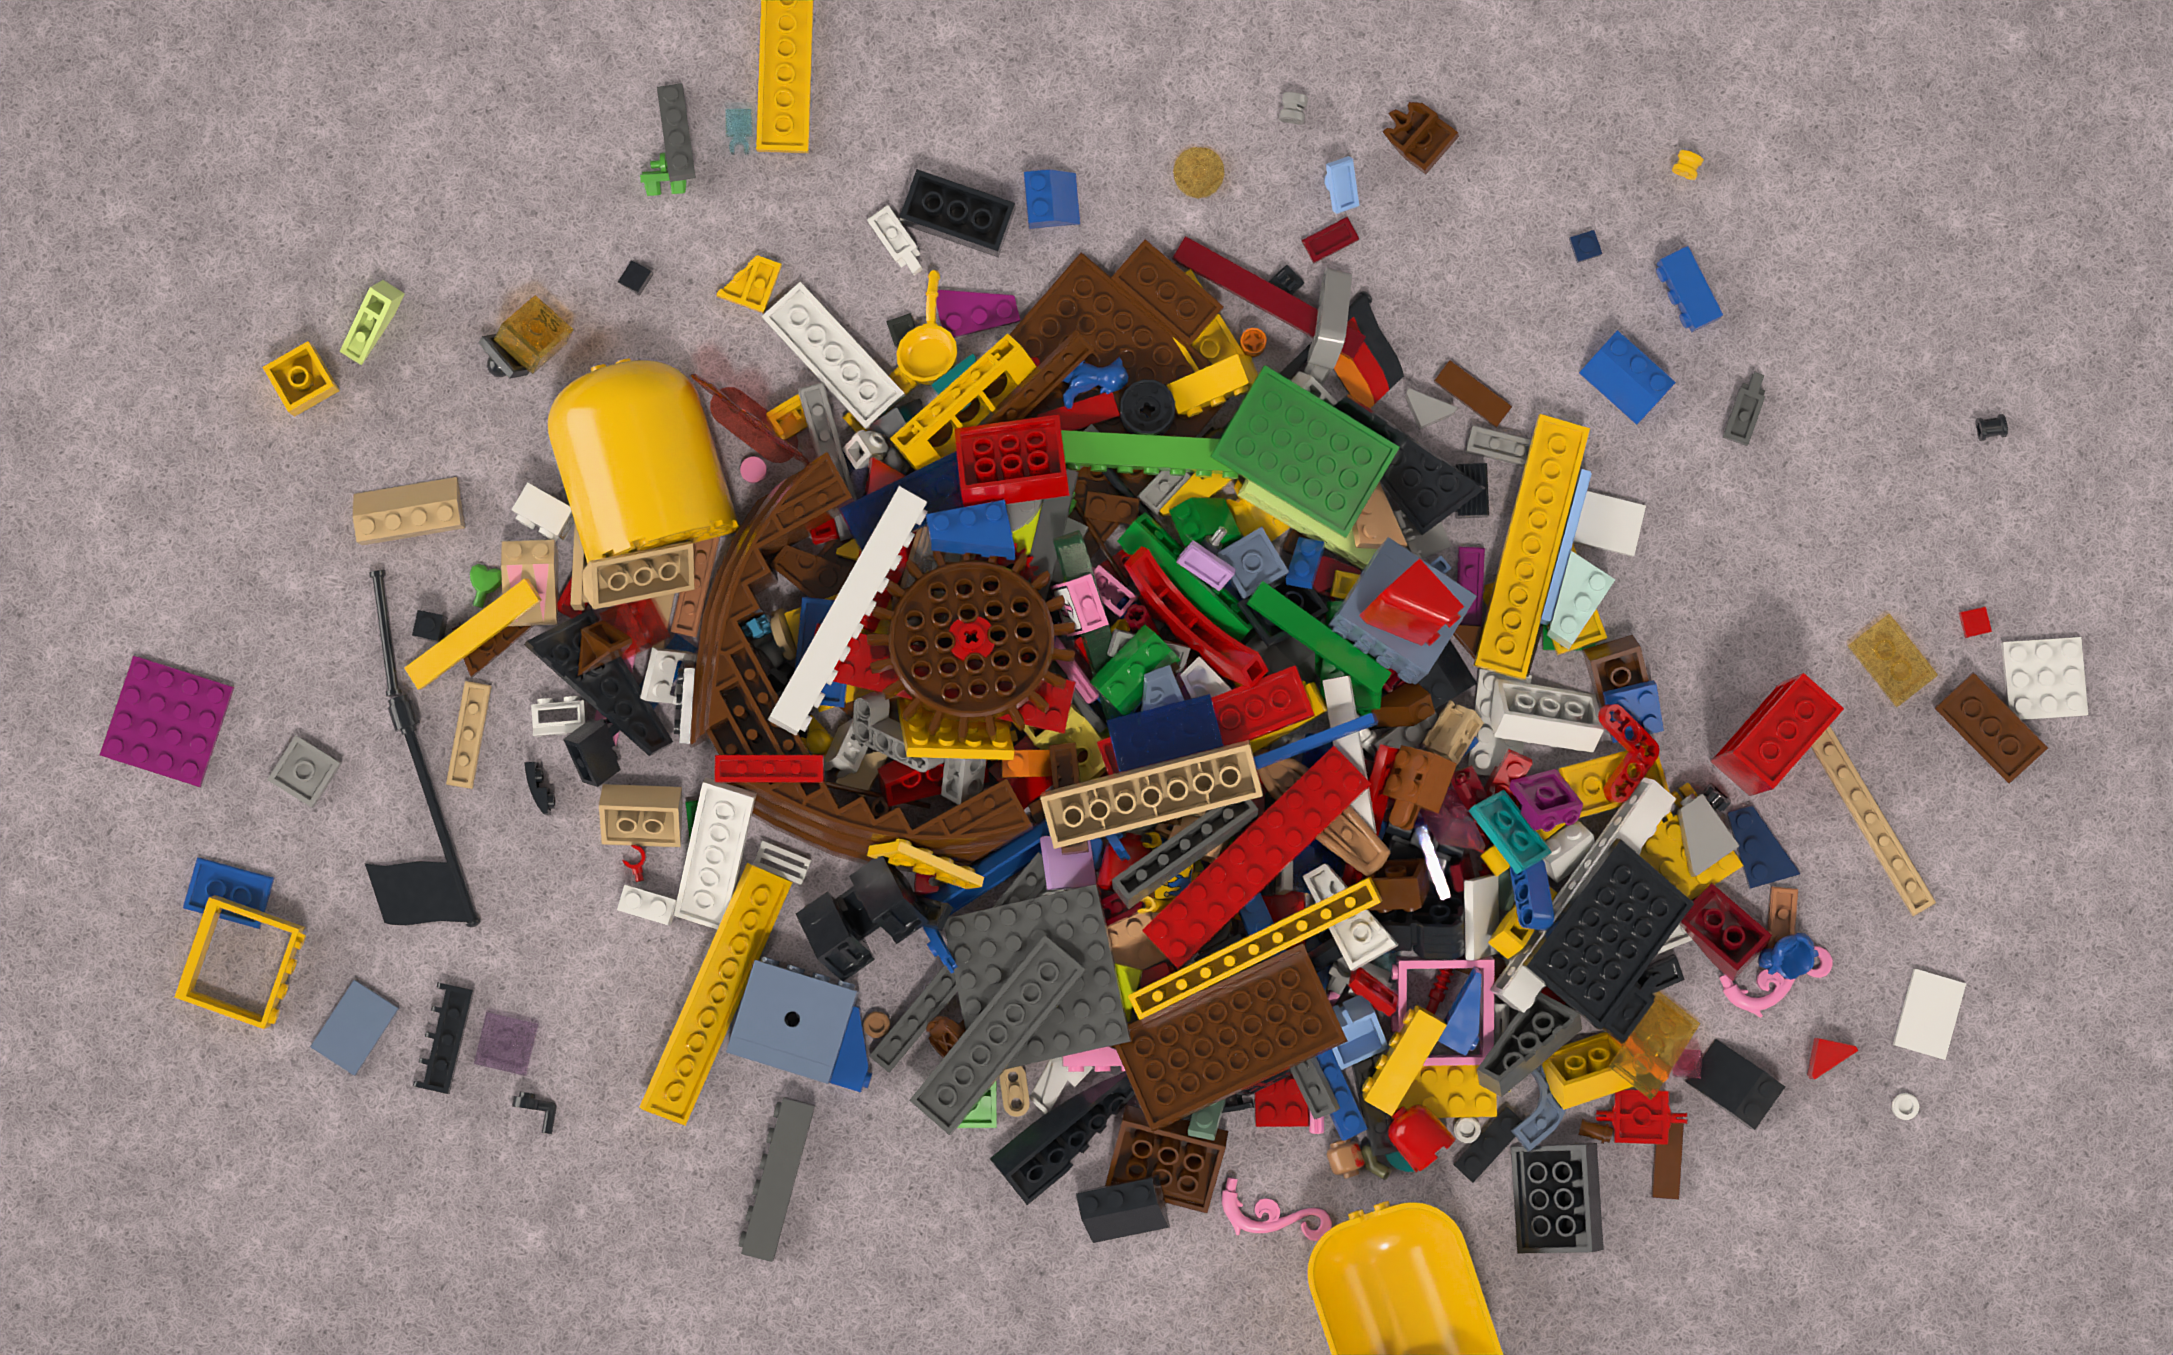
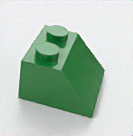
[1169,497,1243,550]

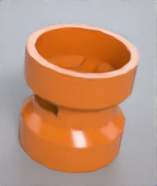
[1240,328,1267,357]

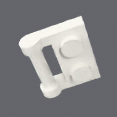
[640,647,697,704]

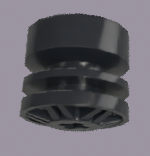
[1120,379,1175,436]

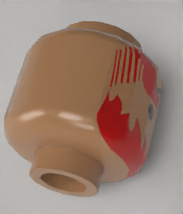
[1326,1138,1365,1179]

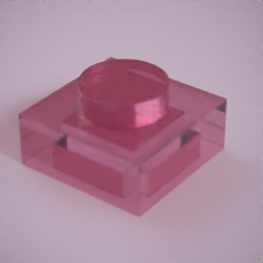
[1672,1049,1703,1078]

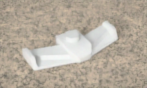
[1029,1057,1093,1114]

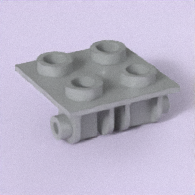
[1394,510,1452,559]

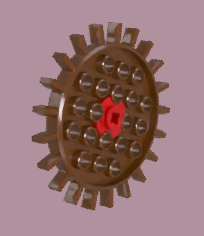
[867,551,1075,742]

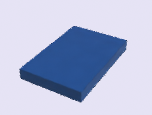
[183,857,275,929]

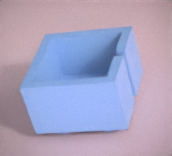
[1331,995,1389,1070]

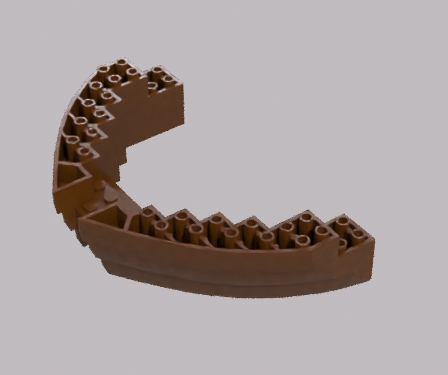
[689,452,1033,873]

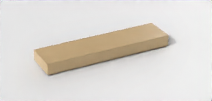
[446,681,492,789]

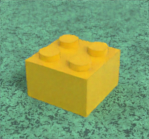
[263,341,340,417]

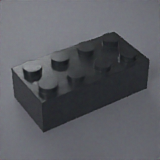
[899,169,1016,258]

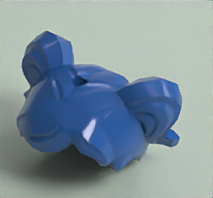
[1757,933,1819,980]

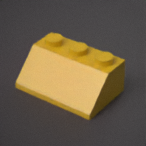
[1541,1032,1635,1110]

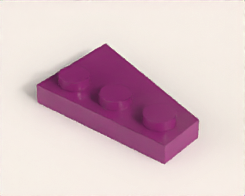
[936,290,1021,338]

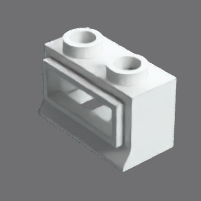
[531,696,588,737]

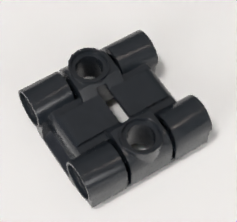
[1382,816,1468,895]

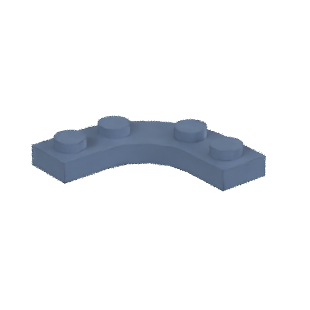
[1511,1065,1566,1151]

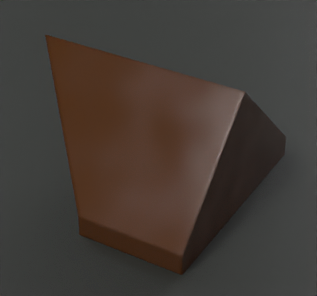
[578,620,633,676]

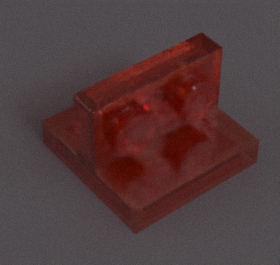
[600,598,671,661]

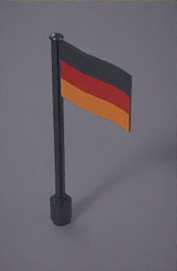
[1201,291,1404,439]

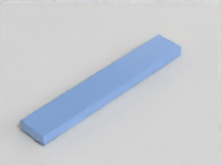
[1540,469,1592,625]

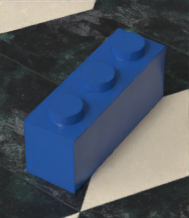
[1656,246,1723,333]

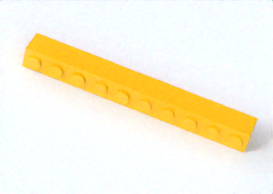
[1128,876,1382,1020]

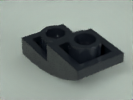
[524,762,556,815]

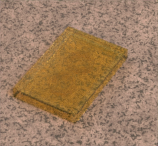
[1847,614,1938,708]

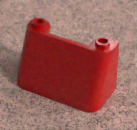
[1359,558,1464,646]

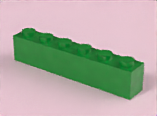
[1117,512,1253,642]

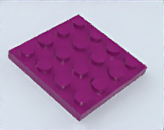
[99,656,234,787]

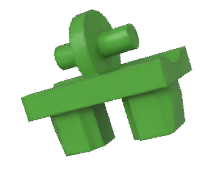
[640,152,687,196]

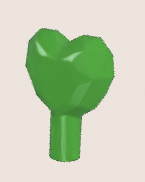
[470,564,502,608]

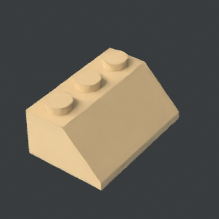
[599,784,683,847]

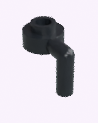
[512,1091,557,1134]

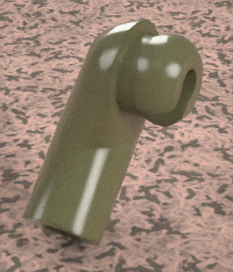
[1361,1142,1391,1180]

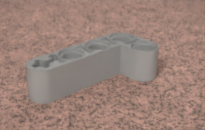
[1307,268,1352,369]
[853,691,945,772]

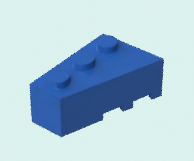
[926,500,1015,560]

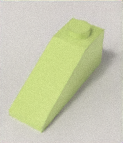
[340,280,405,365]

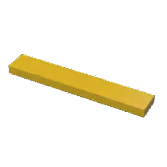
[404,578,542,690]

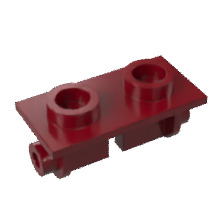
[1451,765,1489,819]

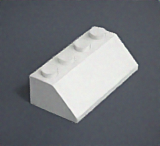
[1490,679,1604,752]

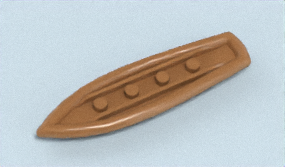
[1253,748,1390,876]

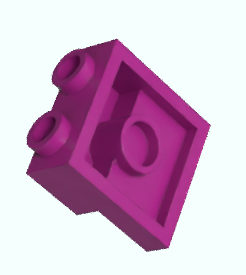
[1509,769,1583,832]

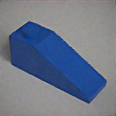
[1438,966,1482,1056]
[830,1006,873,1092]

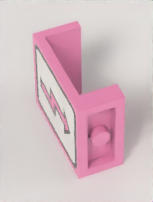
[1050,574,1109,637]

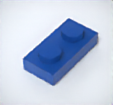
[1286,537,1325,589]

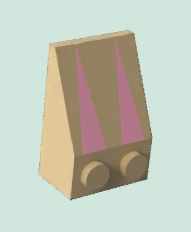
[501,540,559,626]

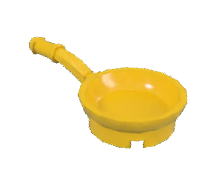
[896,270,957,385]

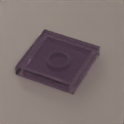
[474,1012,539,1076]

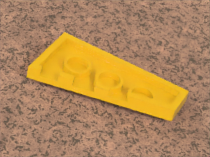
[867,839,984,889]

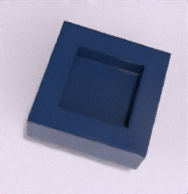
[1569,230,1602,263]

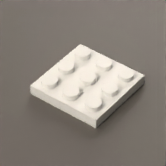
[2001,637,2088,720]

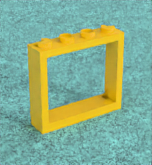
[174,895,306,1029]

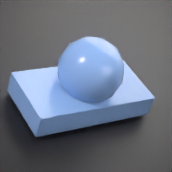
[1324,156,1360,214]

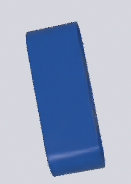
[1510,860,1554,931]

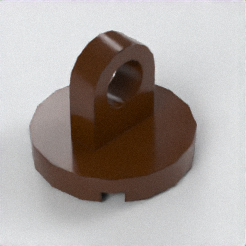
[926,1016,966,1058]

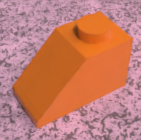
[1000,750,1052,778]

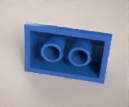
[1579,330,1676,425]

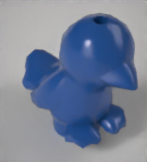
[1063,357,1128,409]

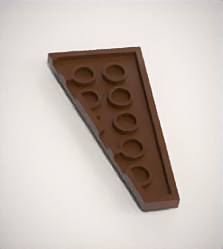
[770,545,893,599]

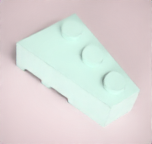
[1547,551,1615,650]

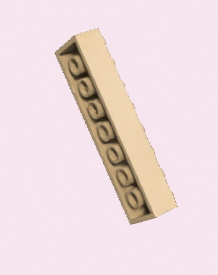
[1040,740,1263,849]

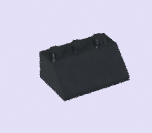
[1418,640,1477,710]
[1076,1175,1170,1243]

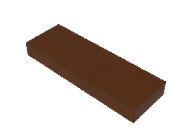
[1434,360,1512,428]
[1651,1123,1684,1200]

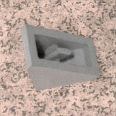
[1404,388,1457,430]

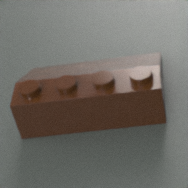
[1105,1105,1229,1213]

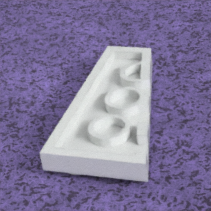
[1302,864,1398,971]

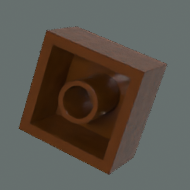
[1366,858,1430,913]

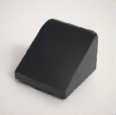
[618,260,654,296]

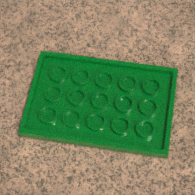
[1210,365,1400,538]

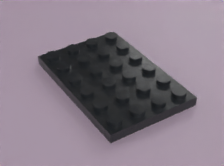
[1522,838,1694,1030]

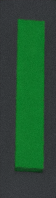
[1246,581,1391,696]

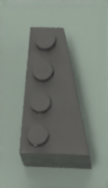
[1477,992,1582,1097]

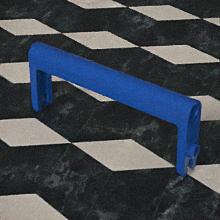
[923,818,1131,974]

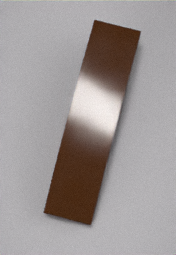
[1049,742,1089,855]

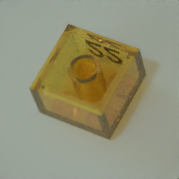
[494,295,574,374]

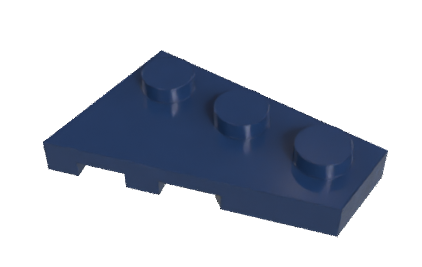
[1726,806,1800,889]

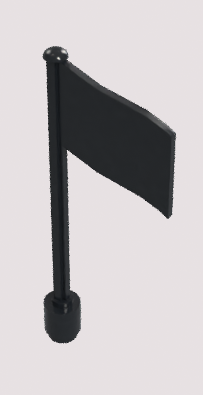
[365,694,481,928]

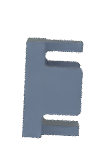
[1216,527,1289,599]

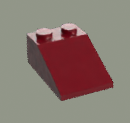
[1680,883,1772,981]

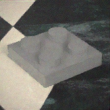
[267,735,342,808]

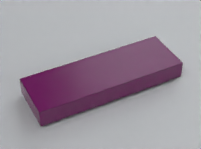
[1457,546,1485,626]

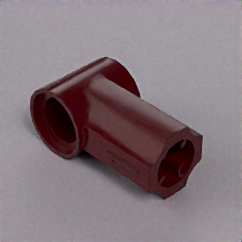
[1124,604,1162,639]

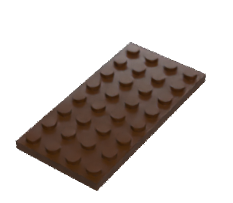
[1114,944,1348,1132]

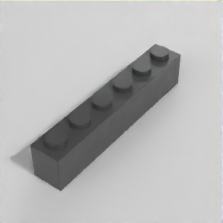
[1112,799,1258,909]
[738,1097,815,1262]

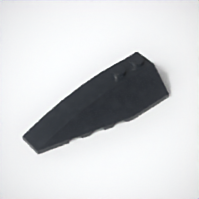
[990,1072,1135,1205]

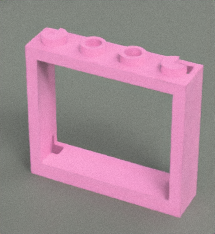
[1391,956,1494,1066]

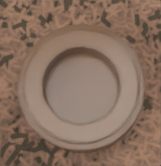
[864,1012,890,1038]

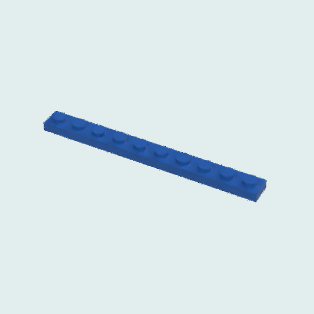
[1238,893,1367,1141]

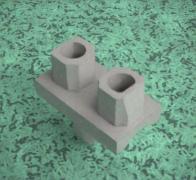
[1327,957,1351,995]

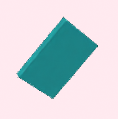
[1469,790,1552,874]

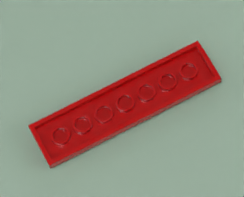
[1097,665,1315,775]

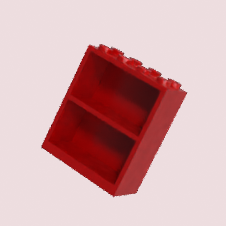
[1710,673,1844,796]

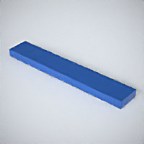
[1254,713,1378,770]

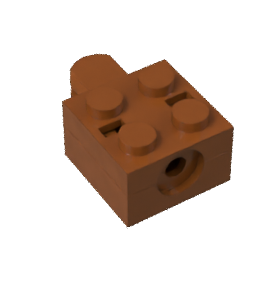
[1383,745,1457,830]

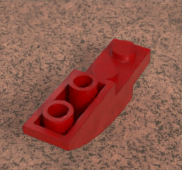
[1463,749,1533,853]

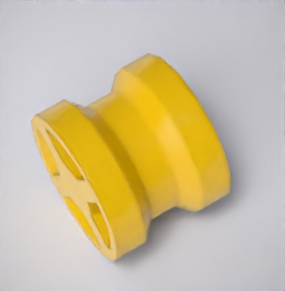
[1672,150,1704,180]

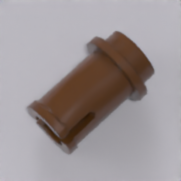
[1578,1119,1613,1144]

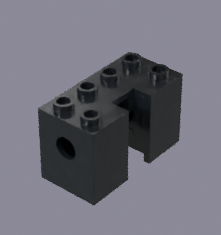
[796,856,929,982]

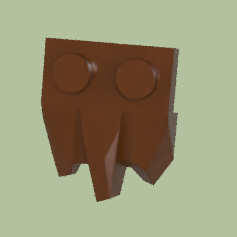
[1382,102,1459,175]

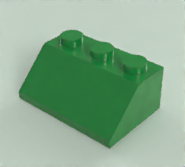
[1090,625,1181,717]

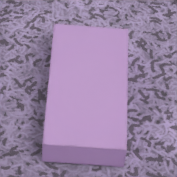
[1176,541,1236,591]

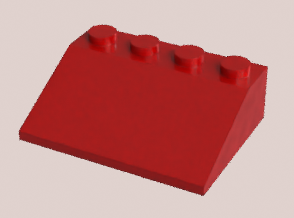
[954,415,1070,507]

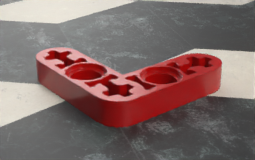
[1598,704,1660,803]

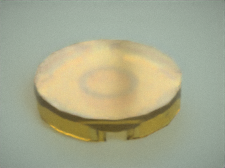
[1173,147,1225,199]

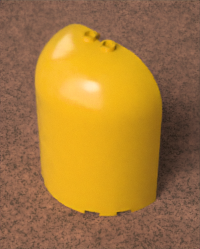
[548,358,739,563]
[1308,1201,1503,1355]

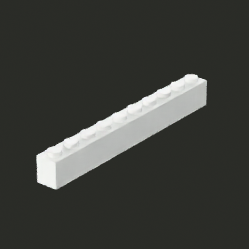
[768,486,928,735]
[1490,777,1676,1013]

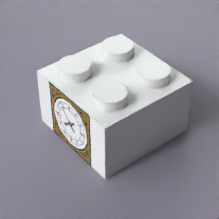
[512,482,575,543]

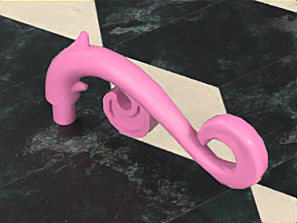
[1719,946,1833,1018]
[1222,1177,1332,1241]

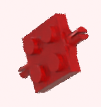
[1596,1090,1688,1144]

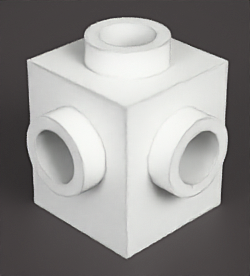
[842,430,889,470]

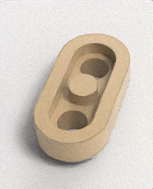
[1000,1066,1030,1117]

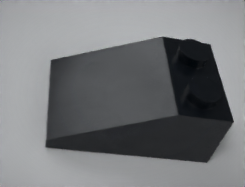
[1237,575,1329,647]
[1685,1039,1786,1130]

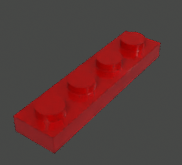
[715,755,824,783]

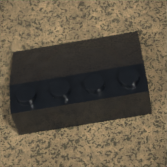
[1511,1143,1604,1254]

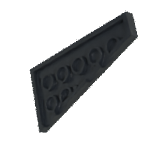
[1333,394,1485,535]
[524,609,673,756]

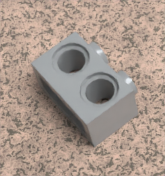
[941,758,986,805]

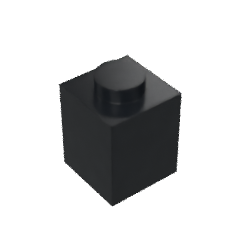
[412,610,448,643]

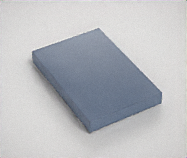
[310,980,399,1076]

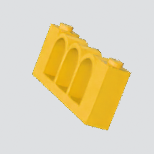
[890,333,1037,482]

